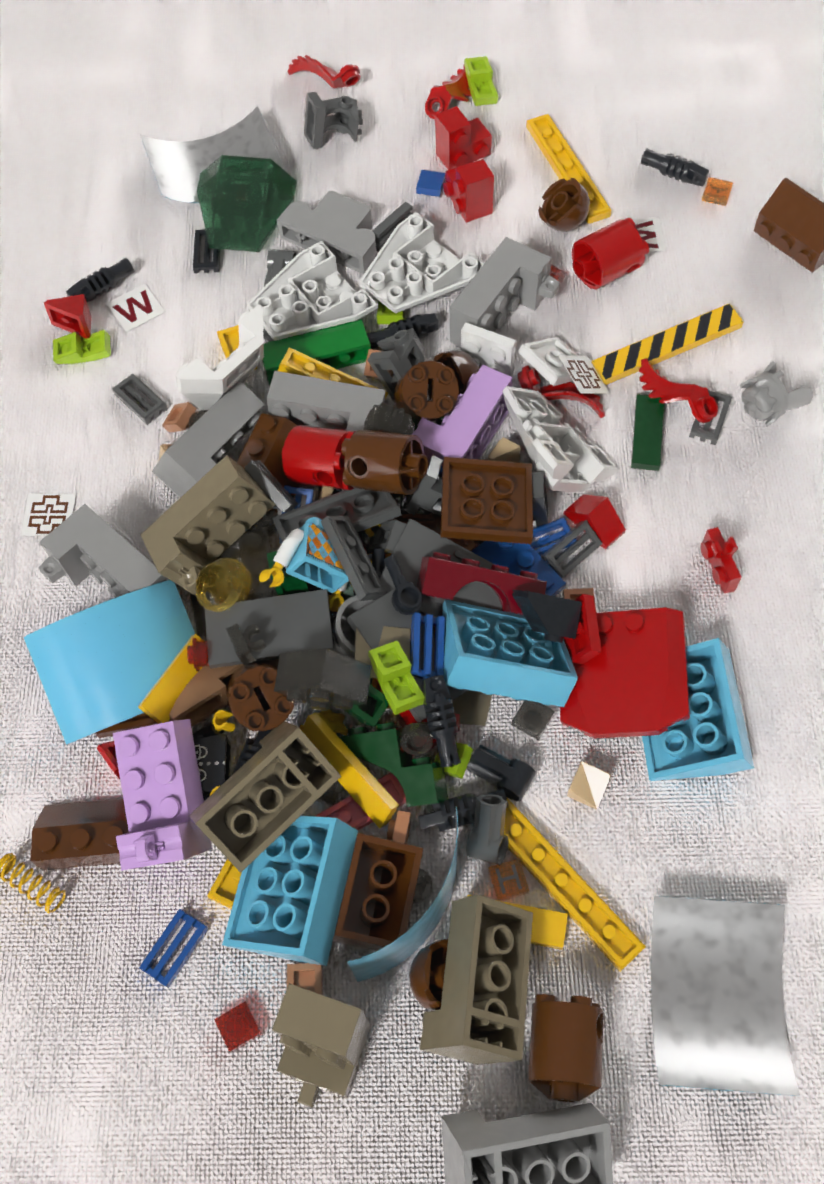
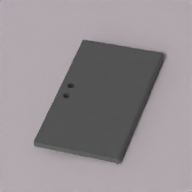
[379,519,512,618]

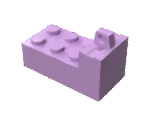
[404,365,513,466]
[113,719,212,871]

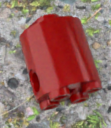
[572,218,649,290]
[282,425,356,490]

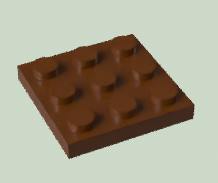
[440,457,533,544]

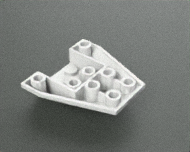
[359,212,484,313]
[247,241,378,341]
[175,304,264,414]

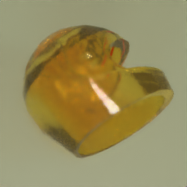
[196,558,253,612]

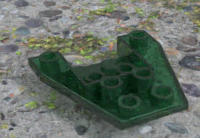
[197,155,297,252]

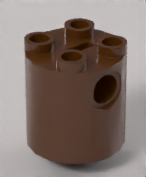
[394,360,459,423]
[342,430,428,495]
[227,662,294,731]
[528,994,604,1103]

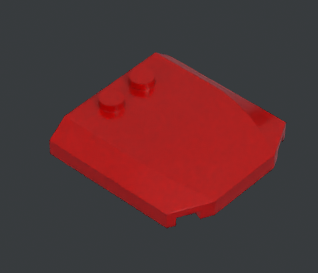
[560,607,690,739]

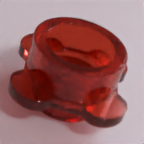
[187,638,209,671]

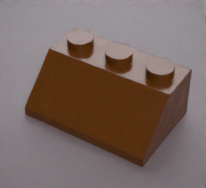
[753,178,824,273]
[237,413,301,498]
[30,798,129,871]
[333,833,424,950]

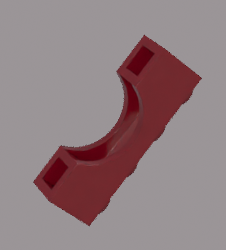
[417,552,547,615]

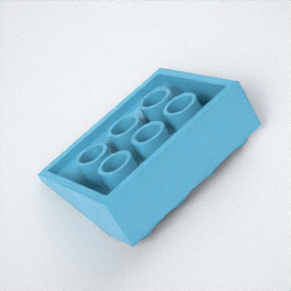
[443,599,578,707]
[642,638,755,781]
[222,816,358,966]

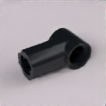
[467,744,536,802]

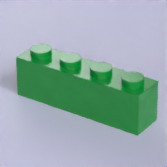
[262,320,371,386]

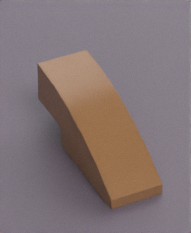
[169,663,243,728]

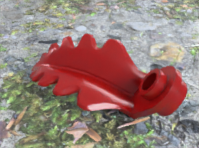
[287,55,361,89]
[425,64,471,120]
[639,358,718,423]
[517,365,605,418]

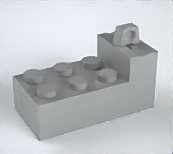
[450,237,560,347]
[267,371,385,431]
[152,380,264,498]
[38,504,167,598]
[441,1103,613,1184]

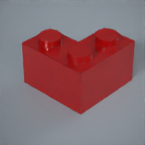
[435,106,492,170]
[443,159,494,223]

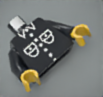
[193,710,235,801]

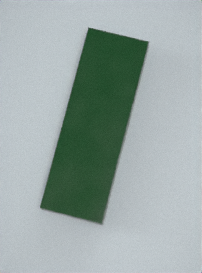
[631,394,664,471]

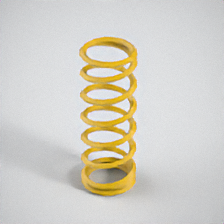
[0,853,66,913]

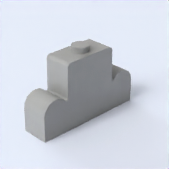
[277,191,377,274]

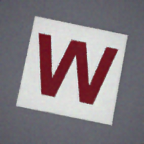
[633,217,667,252]
[106,284,166,332]

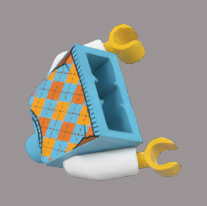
[259,517,349,612]

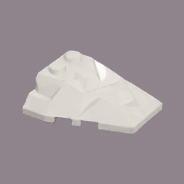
[502,386,618,492]

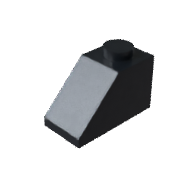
[512,589,582,643]

